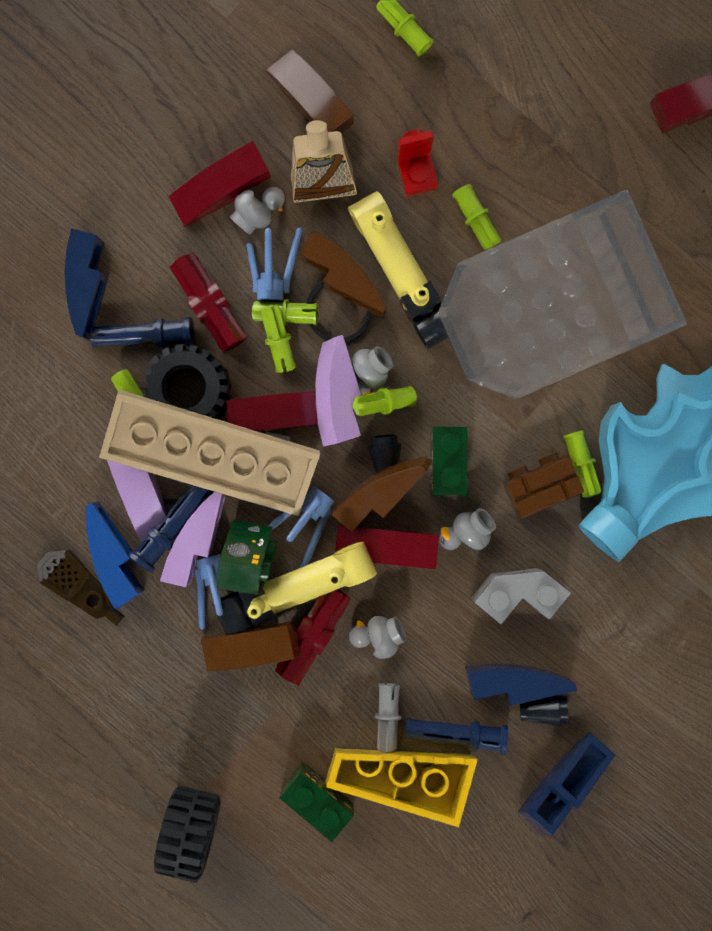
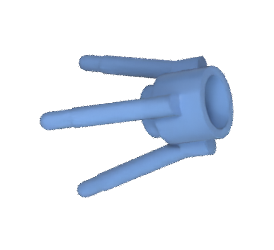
[246,228,303,302]
[268,486,334,568]
[194,554,223,629]

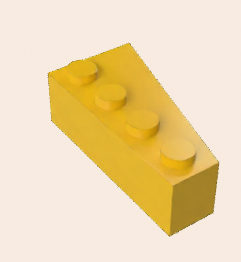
[325,748,478,827]

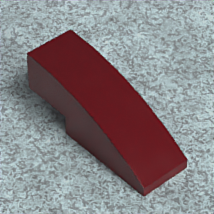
[649,74,712,134]
[168,141,271,227]
[226,391,318,432]
[335,524,439,569]

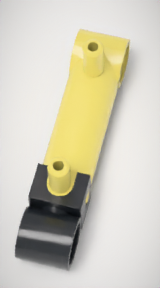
[348,191,457,349]
[212,542,377,635]

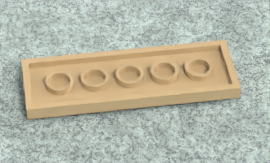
[99,390,320,516]

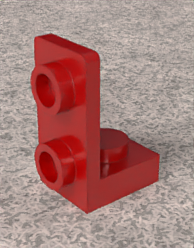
[396,129,438,197]

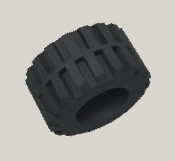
[141,344,232,419]
[154,785,221,883]

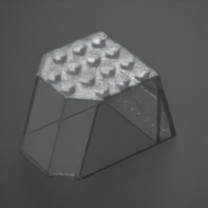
[438,189,687,399]

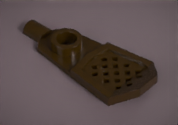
[36,549,125,626]

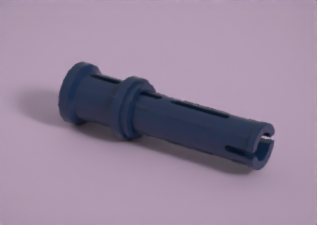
[90,317,195,348]
[128,485,213,573]
[405,717,508,756]

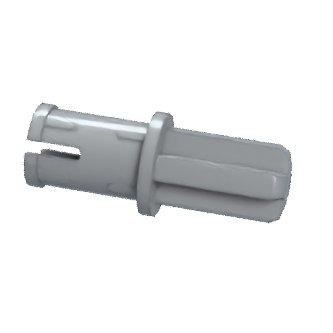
[375,683,402,752]

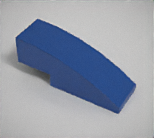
[86,502,144,610]

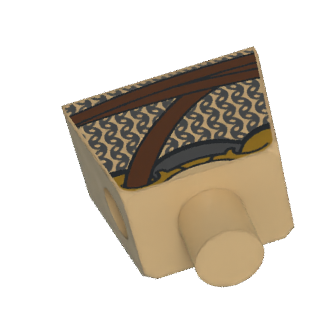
[291,120,357,203]

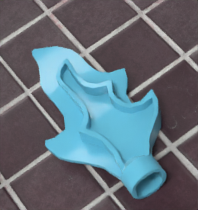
[578,364,712,562]

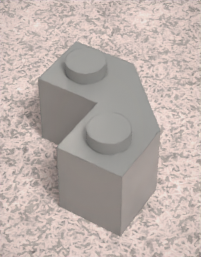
[470,568,571,624]

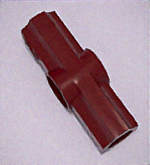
[169,252,248,353]
[275,589,351,686]

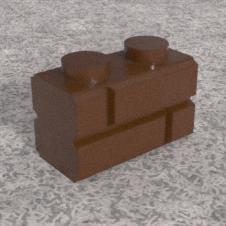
[502,452,584,520]

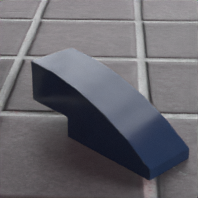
[65,228,108,341]
[465,663,577,705]
[518,733,615,836]

